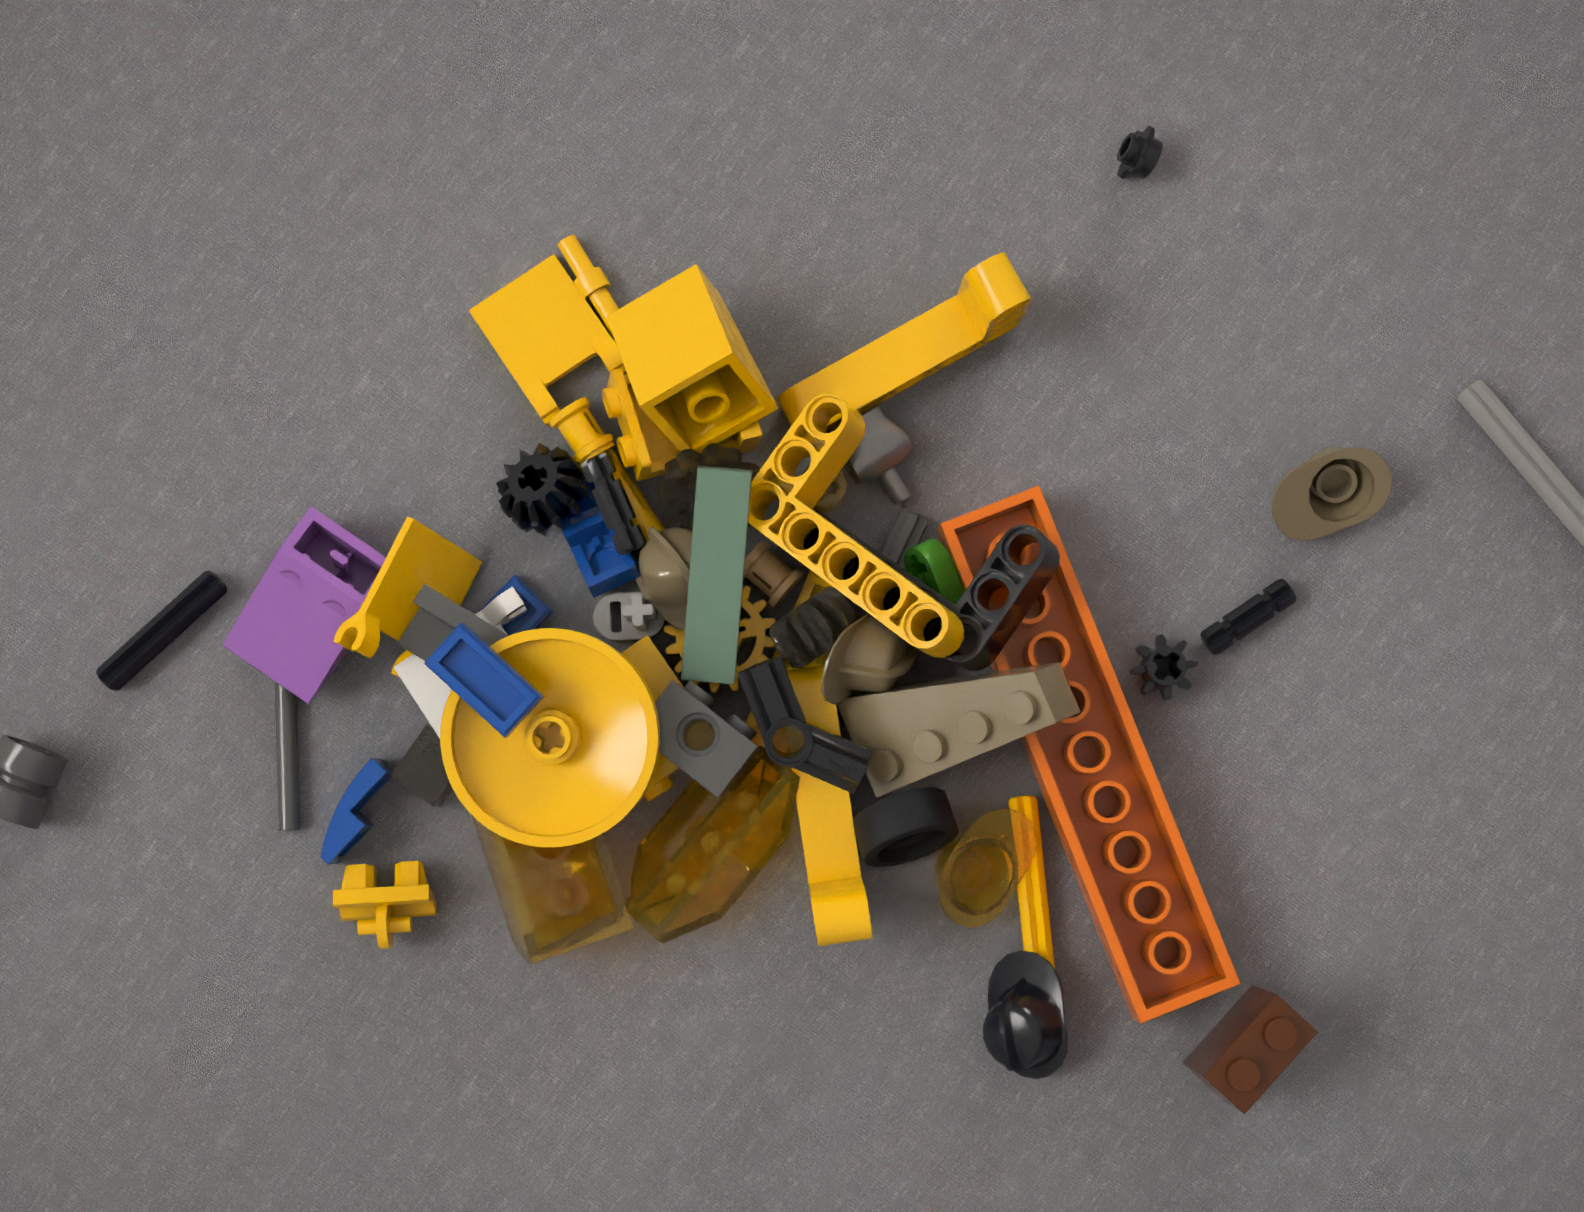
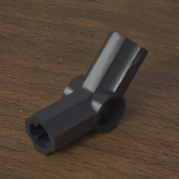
[737,656,872,794]

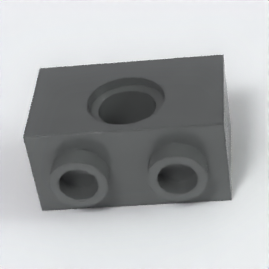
[655,680,760,800]

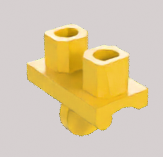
[333,861,437,949]

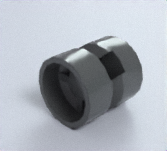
[0,735,68,829]

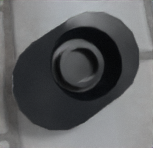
[983,950,1068,1079]

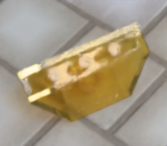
[625,745,800,944]

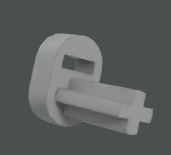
[592,592,666,642]

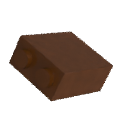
[1182,985,1318,1114]

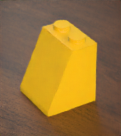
[606,264,778,460]

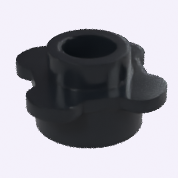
[1117,125,1163,179]

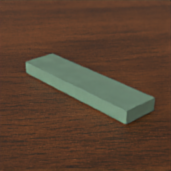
[681,466,752,684]

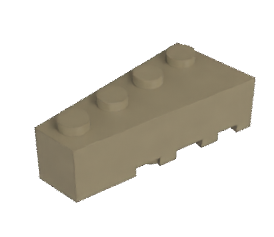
[837,662,1081,798]

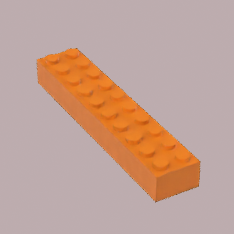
[937,485,1240,1024]

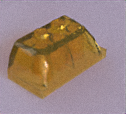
[472,816,634,964]

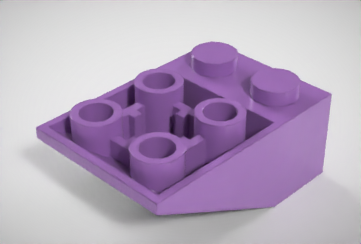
[222,506,386,705]

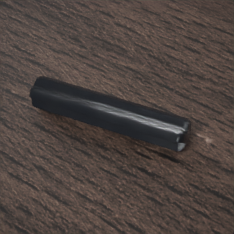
[96,570,227,691]

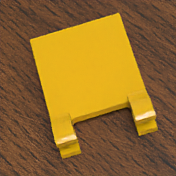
[469,254,627,427]
[334,517,482,678]

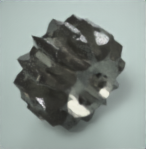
[769,586,860,668]

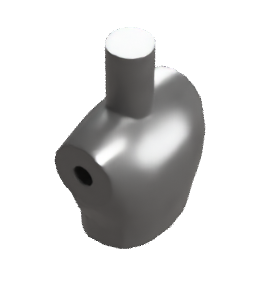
[833,404,913,504]

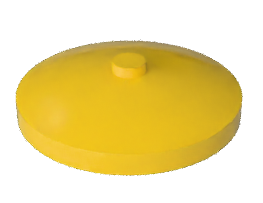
[440,628,660,847]

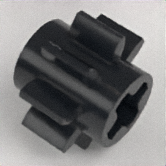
[1129,634,1198,701]

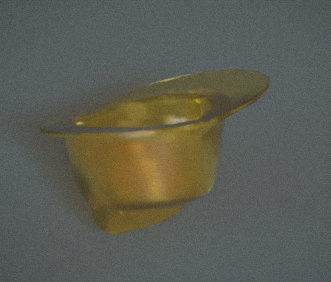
[935,808,1037,928]

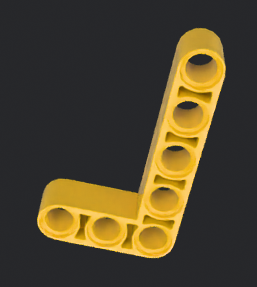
[776,252,1032,433]
[748,393,964,658]
[785,665,873,947]

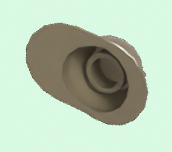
[1272,446,1392,541]
[636,526,692,631]
[821,613,919,705]

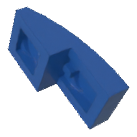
[561,481,641,598]
[320,758,395,865]

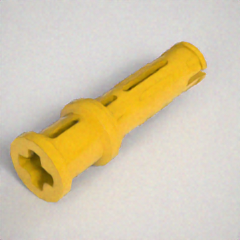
[548,397,666,541]

